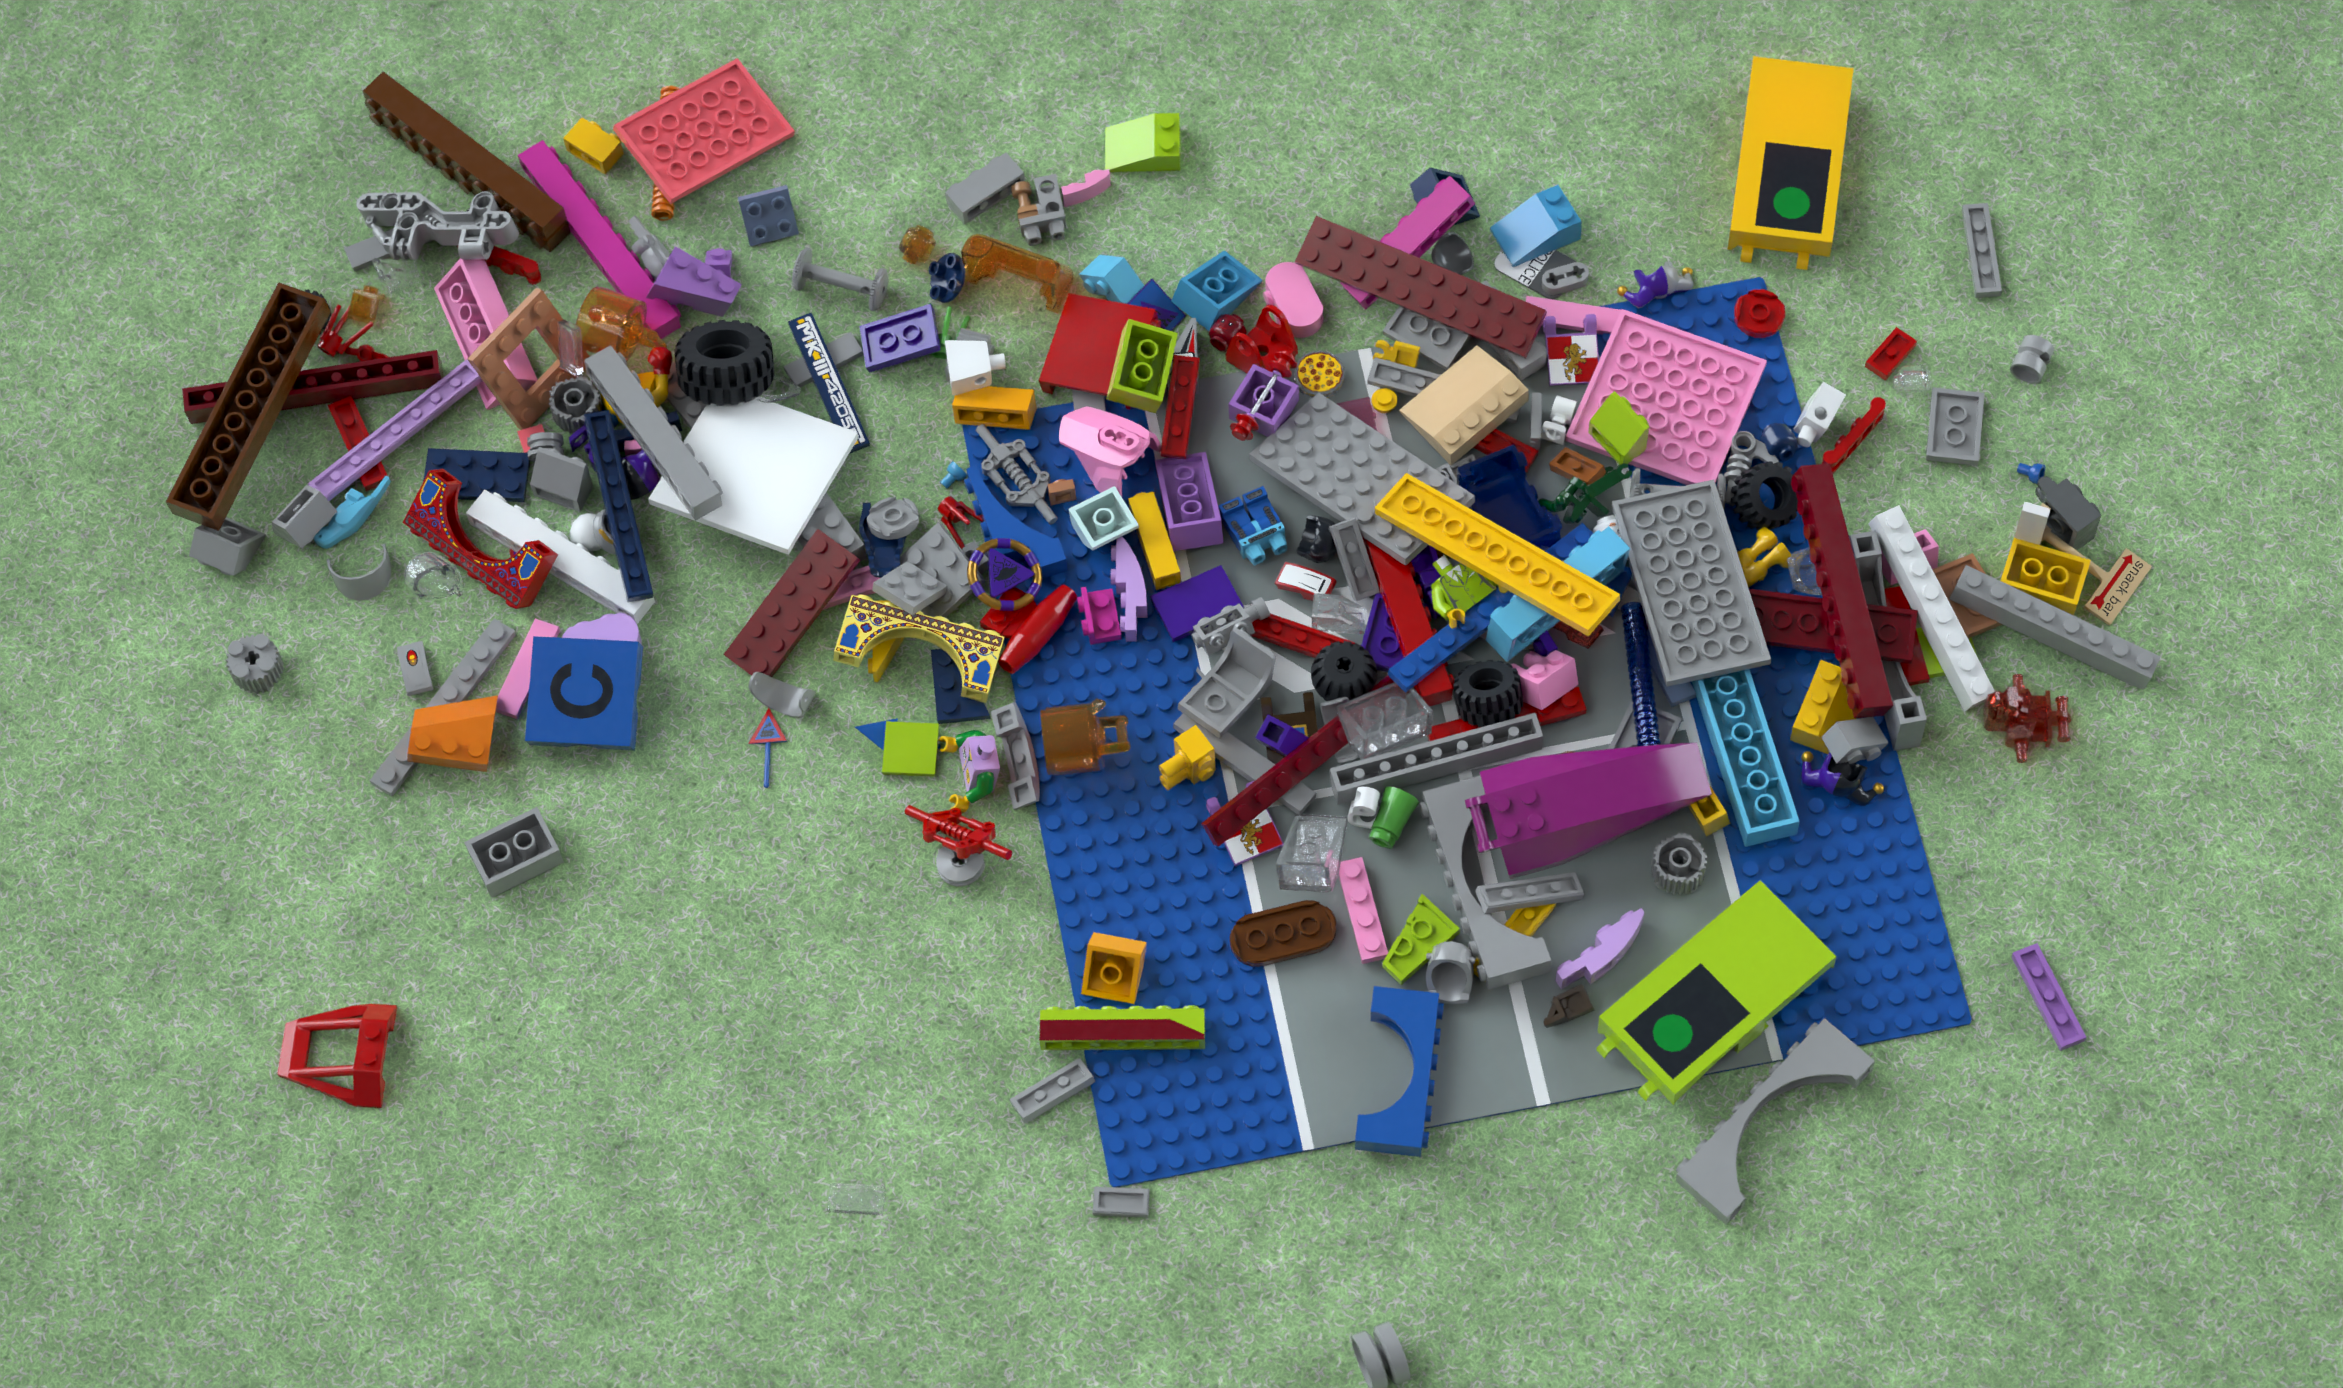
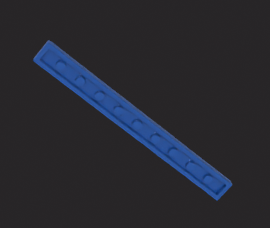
[1388,523,1593,693]

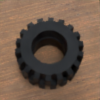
[1731,461,1798,531]
[1453,660,1523,727]

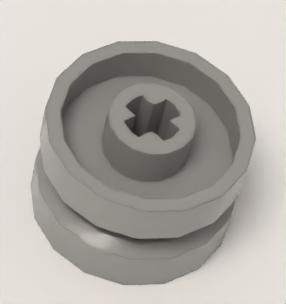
[1351,1321,1411,1388]

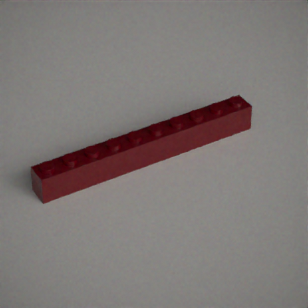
[182,350,443,424]
[1791,464,1893,719]

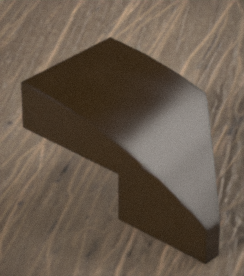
[1543,984,1594,1028]

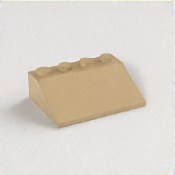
[1399,346,1529,466]

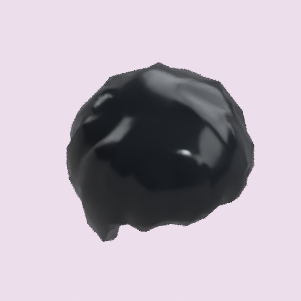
[1296,515,1337,563]

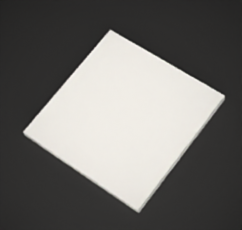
[648,397,858,555]

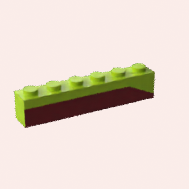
[1039,1005,1205,1050]

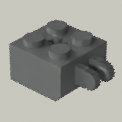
[2035,476,2101,550]

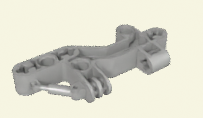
[356,191,519,260]

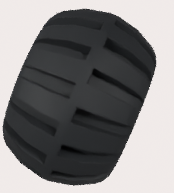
[1311,641,1377,704]

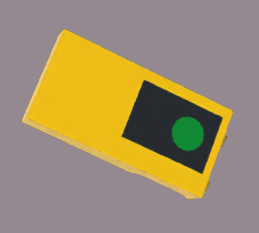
[1728,56,1854,270]

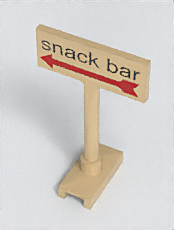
[2040,503,2152,625]

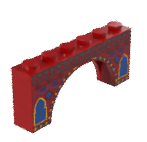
[402,469,558,609]

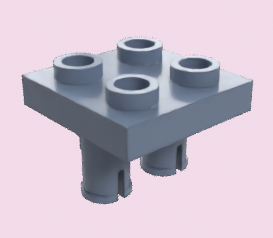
[738,185,799,246]

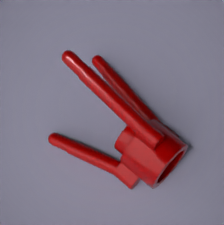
[317,305,374,358]
[938,496,983,549]

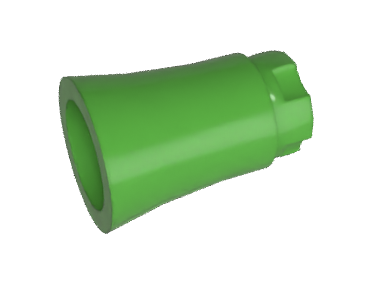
[1369,786,1419,849]

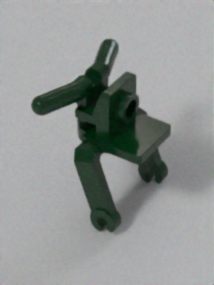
[1537,463,1632,524]

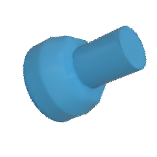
[940,461,967,489]

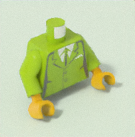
[1431,555,1508,629]

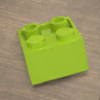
[1588,391,1649,464]

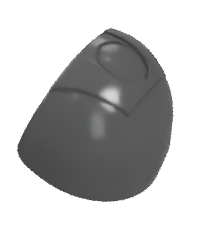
[1432,232,1474,275]

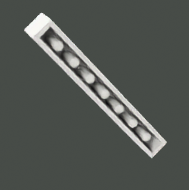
[466,490,655,624]
[1868,505,1996,711]

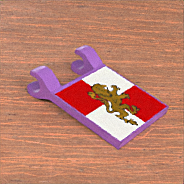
[1543,314,1599,386]
[1206,781,1284,866]

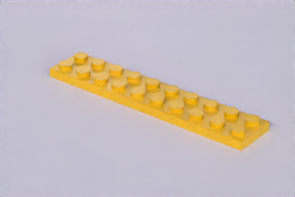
[1374,473,1620,637]

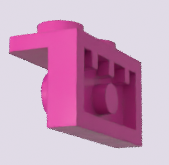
[1077,587,1121,645]

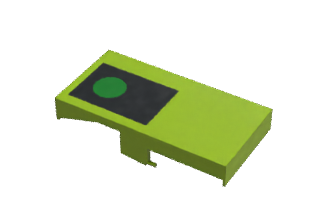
[1596,880,1836,1105]

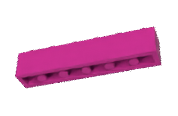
[1340,176,1475,310]

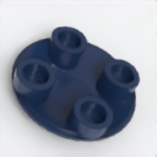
[929,253,966,303]

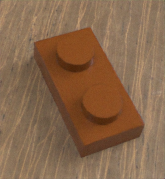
[1549,447,1606,485]

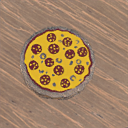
[1294,350,1345,398]

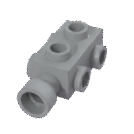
[1191,597,1270,656]

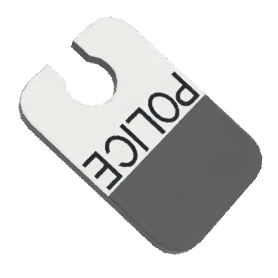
[1494,250,1577,299]

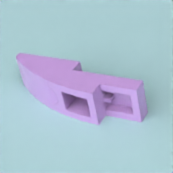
[1111,536,1148,641]
[1556,908,1644,990]

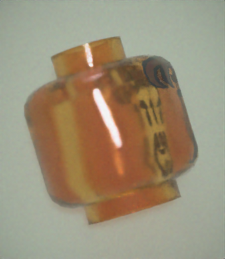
[899,225,936,264]

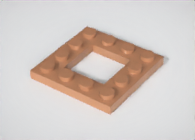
[467,288,590,430]

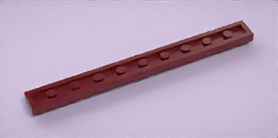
[1201,675,1415,846]

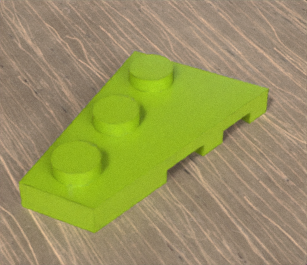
[1382,894,1460,985]

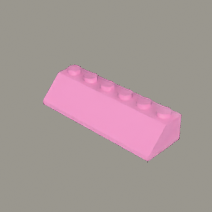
[434,258,537,410]

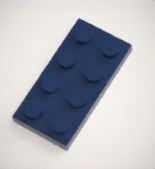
[423,448,530,502]

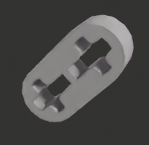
[1541,262,1589,295]

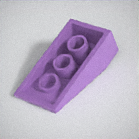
[1155,452,1224,551]

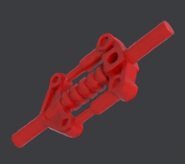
[905,805,1012,860]

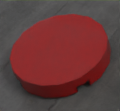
[1734,289,1785,338]

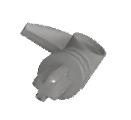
[1724,431,1779,506]

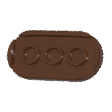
[1230,900,1336,967]

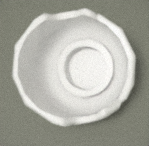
[569,513,601,552]

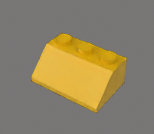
[1790,660,1857,754]

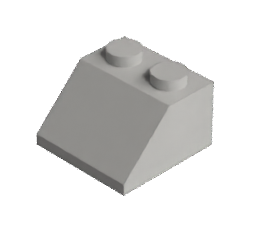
[189,517,266,575]

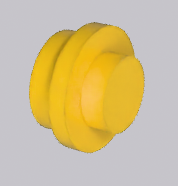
[1371,388,1397,413]

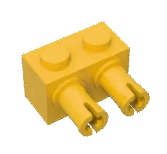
[1159,725,1216,791]

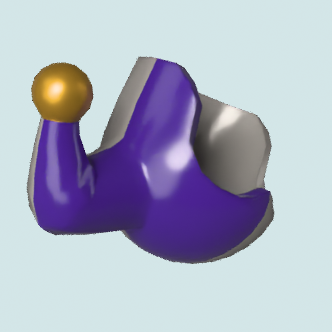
[1617,261,1693,308]

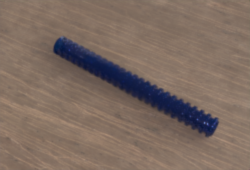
[1621,601,1661,747]

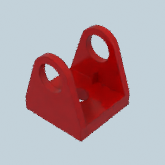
[1226,304,1298,373]

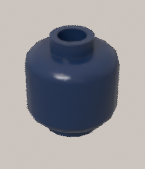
[1760,423,1798,461]

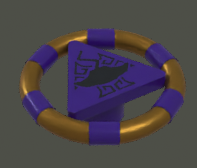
[967,538,1042,611]

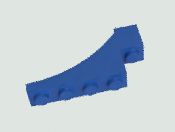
[964,466,1068,579]

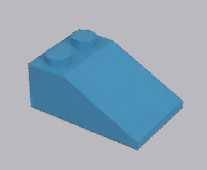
[1490,185,1582,267]
[1171,250,1263,331]

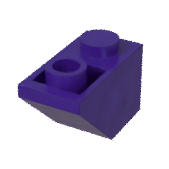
[1255,715,1309,756]

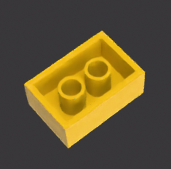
[2000,538,2091,615]

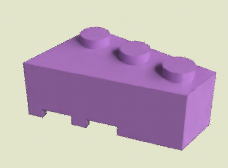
[646,246,742,317]

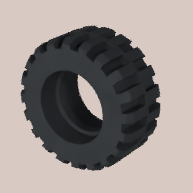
[674,320,775,406]

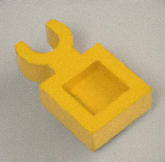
[1373,340,1421,368]

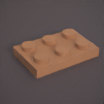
[1932,553,2003,639]

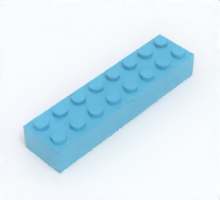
[1691,669,1800,847]

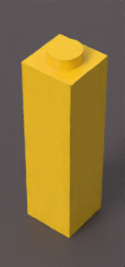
[1128,492,1181,590]

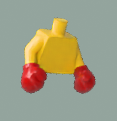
[600,346,673,423]

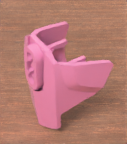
[1059,406,1161,497]

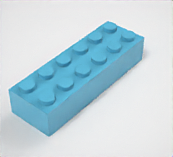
[1486,526,1630,662]

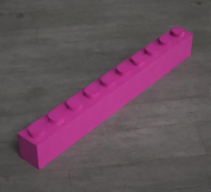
[518,140,681,343]

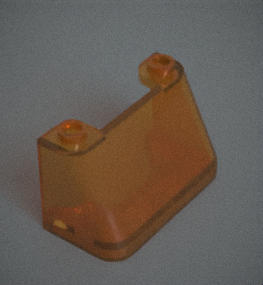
[961,234,1074,314]

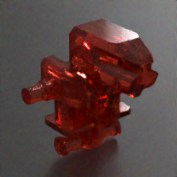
[1983,674,2071,763]

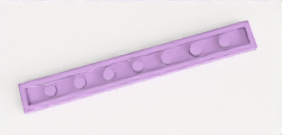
[308,359,483,501]

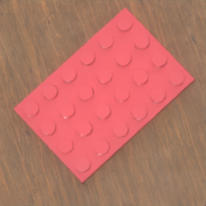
[613,58,795,204]

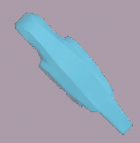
[313,476,391,549]

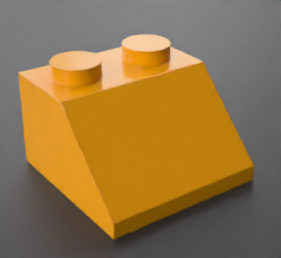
[1081,932,1147,1004]

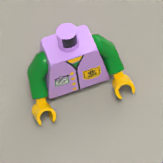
[938,730,1000,813]

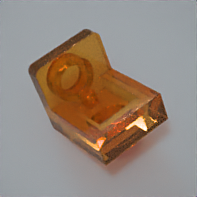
[347,285,385,324]

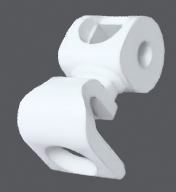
[1541,396,1577,445]
[1347,787,1380,829]

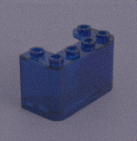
[1457,444,1562,551]

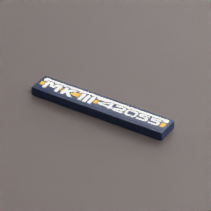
[788,312,870,454]

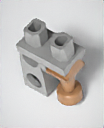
[1011,174,1066,246]

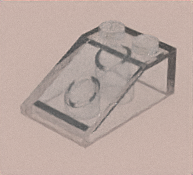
[1276,814,1348,892]

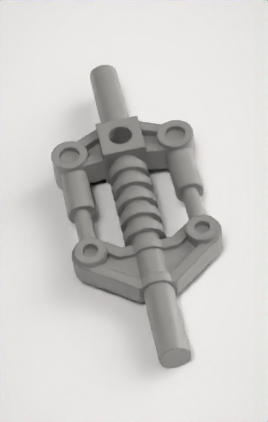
[976,424,1058,524]

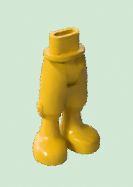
[1737,527,1794,588]

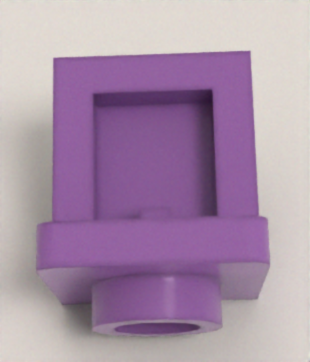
[705,248,733,278]

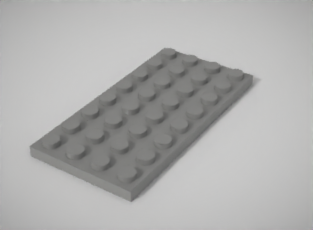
[1249,393,1475,566]
[1612,480,1771,687]

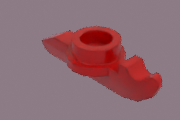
[344,344,389,361]

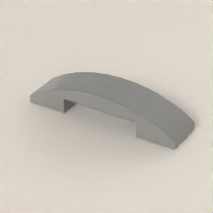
[991,702,1040,810]

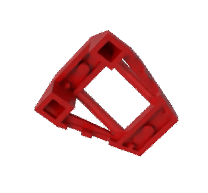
[277,1004,397,1108]

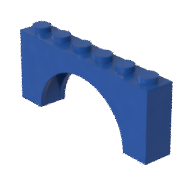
[1355,986,1444,1157]

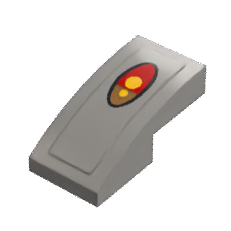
[397,641,433,696]

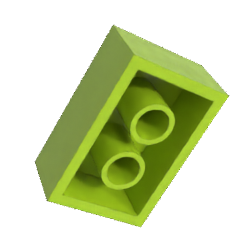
[1106,319,1178,414]

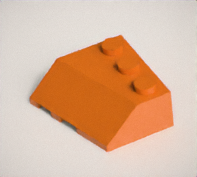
[407,695,498,772]

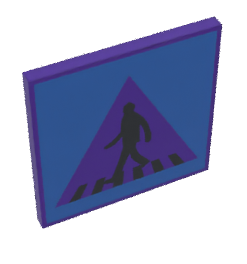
[1127,279,1186,331]

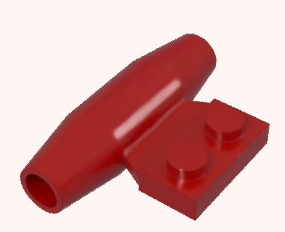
[979,585,1077,674]

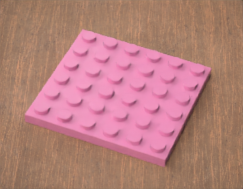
[1565,309,1767,485]

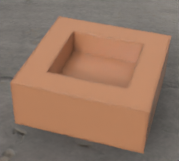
[1047,479,1076,505]

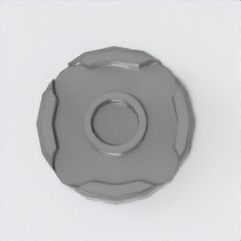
[867,497,919,540]

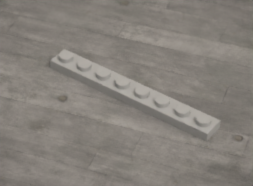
[369,618,516,797]

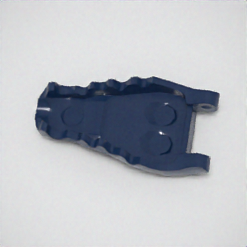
[859,502,908,578]

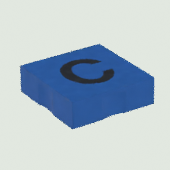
[525,636,643,751]

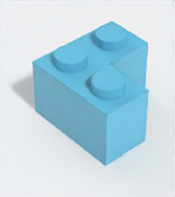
[1079,255,1144,304]

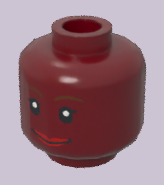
[1209,314,1247,352]

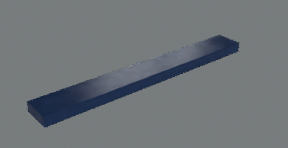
[584,410,654,602]

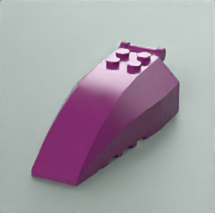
[1465,742,1712,879]

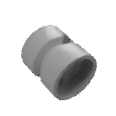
[2010,335,2055,384]

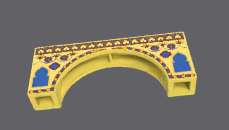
[833,595,1004,703]

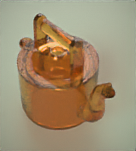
[574,286,667,362]
[1040,698,1131,776]

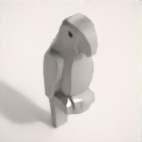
[629,215,670,279]

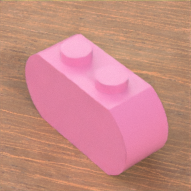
[1263,262,1323,338]

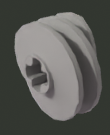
[936,840,985,887]

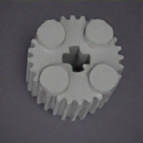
[549,375,604,434]
[226,634,284,694]
[1651,832,1708,895]

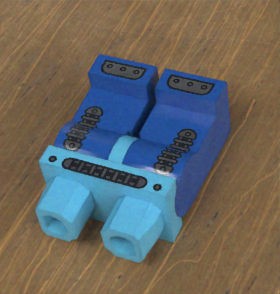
[1218,486,1287,566]

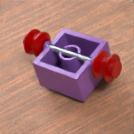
[1228,351,1299,441]

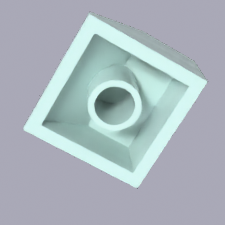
[1069,486,1139,550]

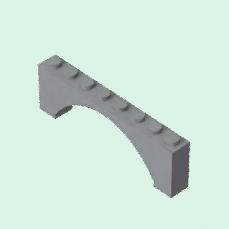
[1849,530,1927,751]
[1419,776,1551,990]
[1676,1018,1875,1225]

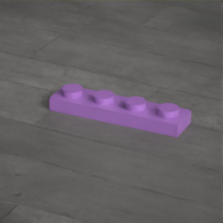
[2011,943,2086,1051]

